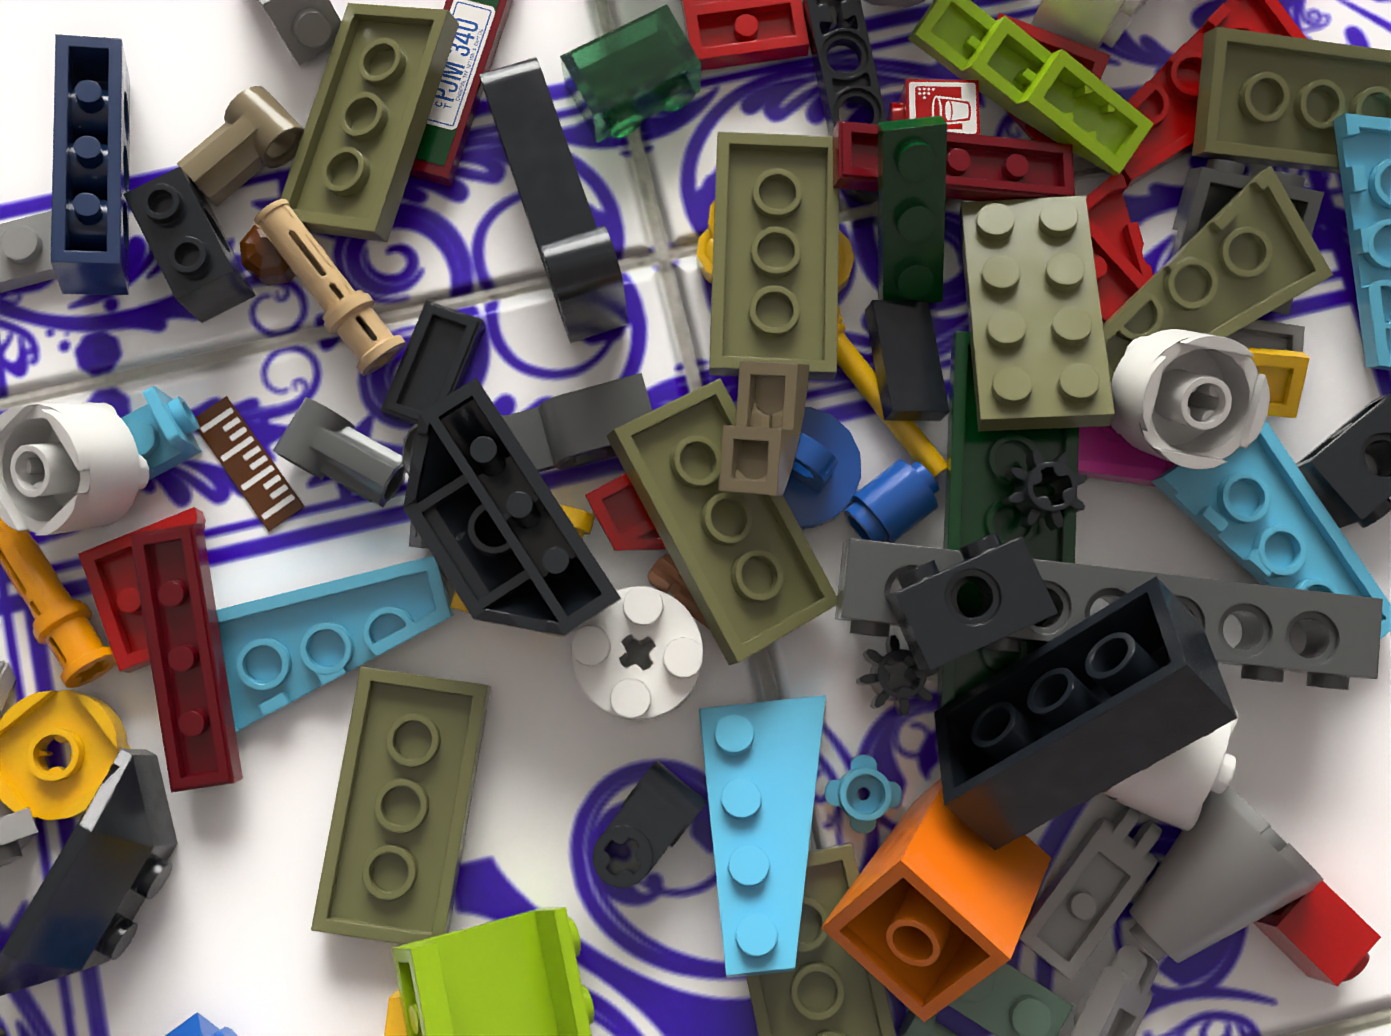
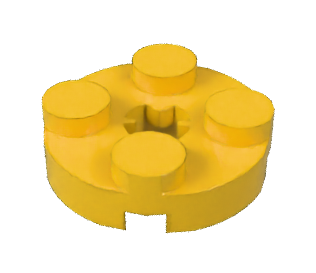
[0,690,131,821]

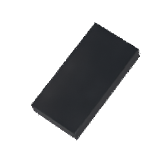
[380,300,486,426]
[865,300,950,421]

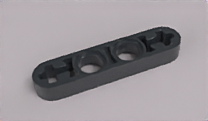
[802,0,887,204]

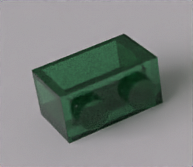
[560,4,701,143]

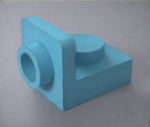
[121,386,202,481]

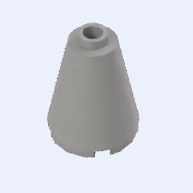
[1129,786,1324,963]

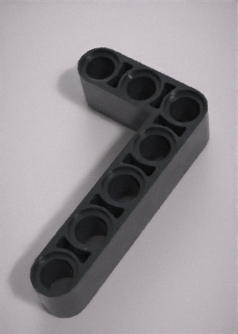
[479,57,628,343]

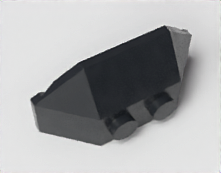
[403,378,621,637]
[0,749,178,996]

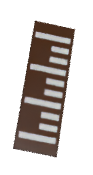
[196,396,305,532]

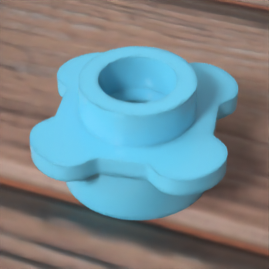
[824,755,902,833]

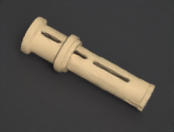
[254,199,407,376]

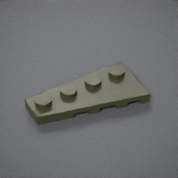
[1103,166,1333,381]

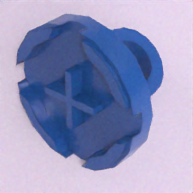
[783,407,861,530]

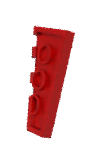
[1121,0,1307,189]

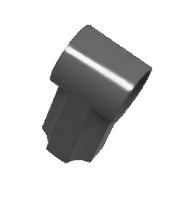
[273,397,406,508]

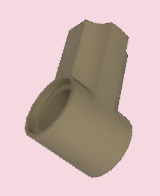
[177,86,304,207]

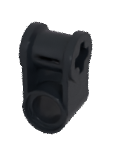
[593,761,708,888]

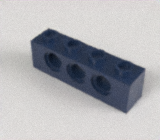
[51,34,130,295]

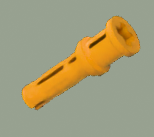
[0,518,116,688]

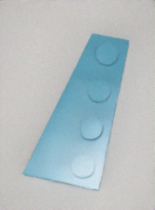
[1333,113,1391,371]
[1151,420,1391,639]
[216,556,454,732]
[699,695,826,978]

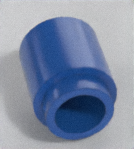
[844,459,939,543]

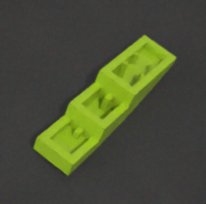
[908,0,1154,175]

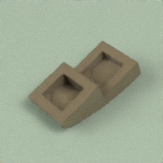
[719,361,810,496]

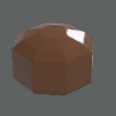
[239,225,296,286]

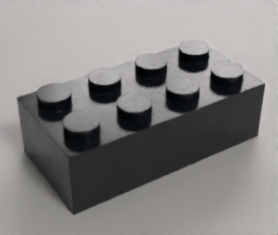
[934,576,1237,850]

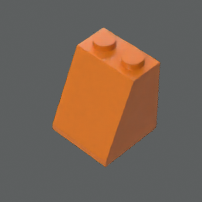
[821,778,1051,1022]

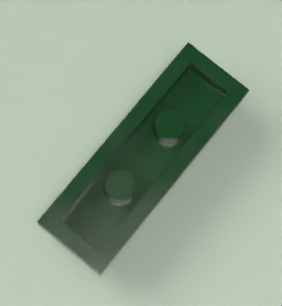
[878,116,947,303]

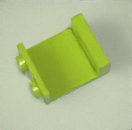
[392,907,594,1036]

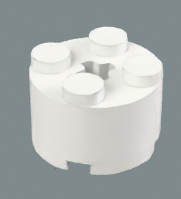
[1111,329,1270,469]
[0,402,150,535]
[571,586,703,721]
[1101,708,1238,831]

